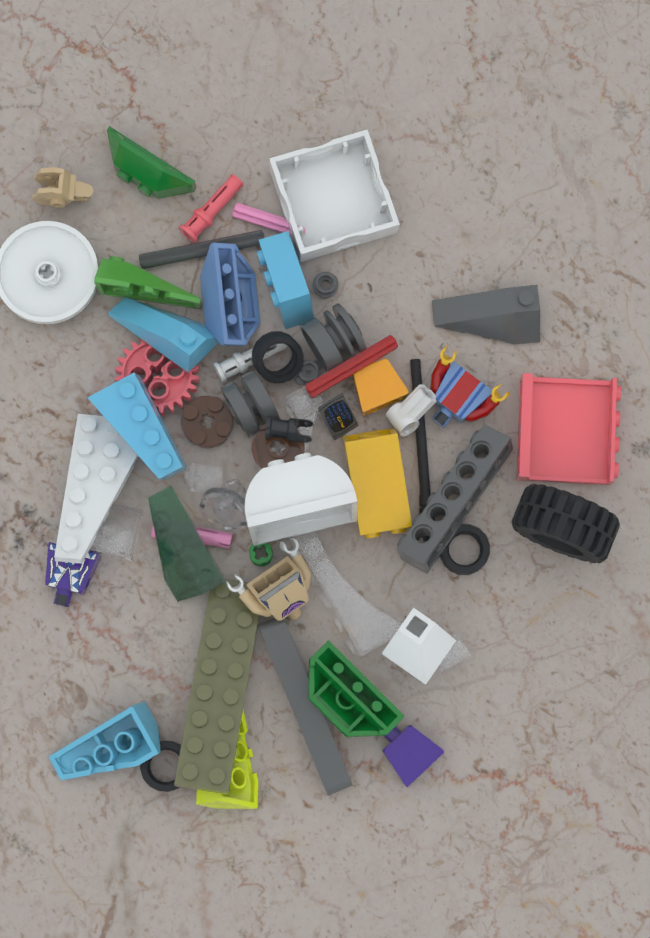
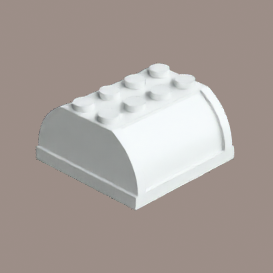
[245,453,357,546]

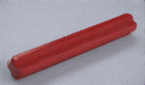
[305,335,398,398]

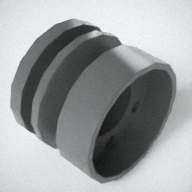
[300,303,367,372]

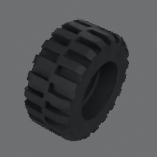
[512,484,620,564]

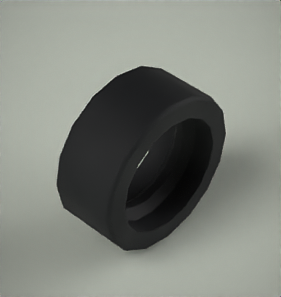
[251,331,304,384]
[440,524,490,575]
[140,740,181,792]

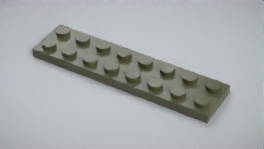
[174,577,259,795]

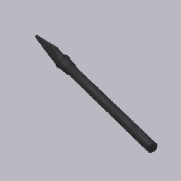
[410,359,436,542]

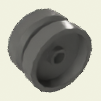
[220,370,280,438]

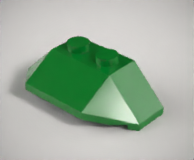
[107,126,196,199]
[308,640,405,737]

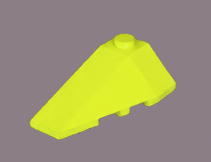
[196,709,259,809]

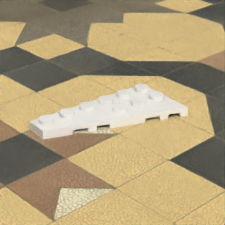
[54,414,138,564]

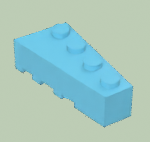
[87,373,187,481]

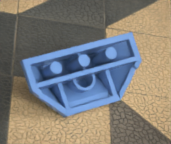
[200,243,260,346]

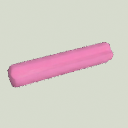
[232,203,306,236]

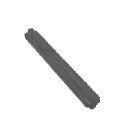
[139,230,265,269]

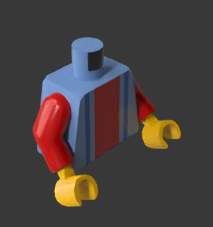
[430,345,510,428]

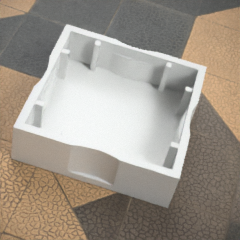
[269,130,400,262]

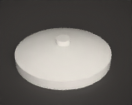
[0,221,99,324]

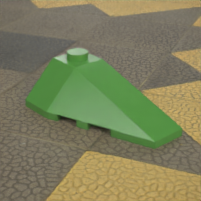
[94,256,202,309]

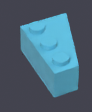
[256,231,314,329]

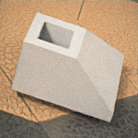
[382,608,456,685]

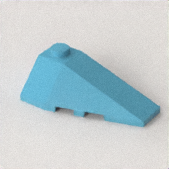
[108,296,219,373]
[49,701,161,780]

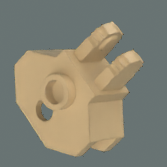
[32,167,94,208]

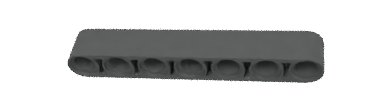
[258,618,353,796]

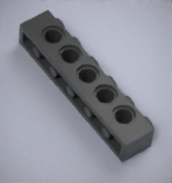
[397,424,513,574]

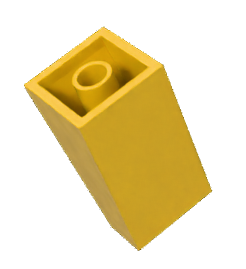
[342,427,412,538]

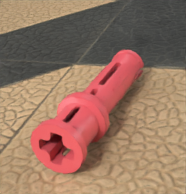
[178,174,244,243]

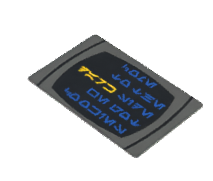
[318,393,359,440]

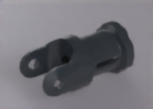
[265,416,313,443]

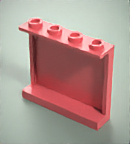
[516,373,621,485]

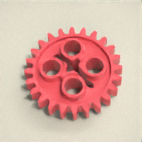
[115,338,200,417]

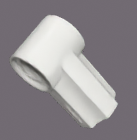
[386,384,437,437]

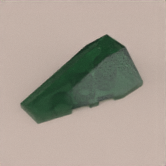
[148,485,225,602]

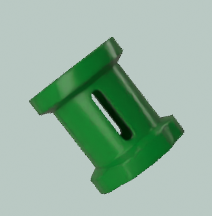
[249,543,273,567]

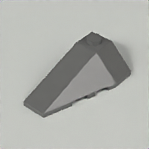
[432,285,540,345]

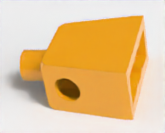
[353,358,409,417]

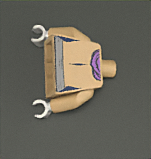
[226,537,311,621]

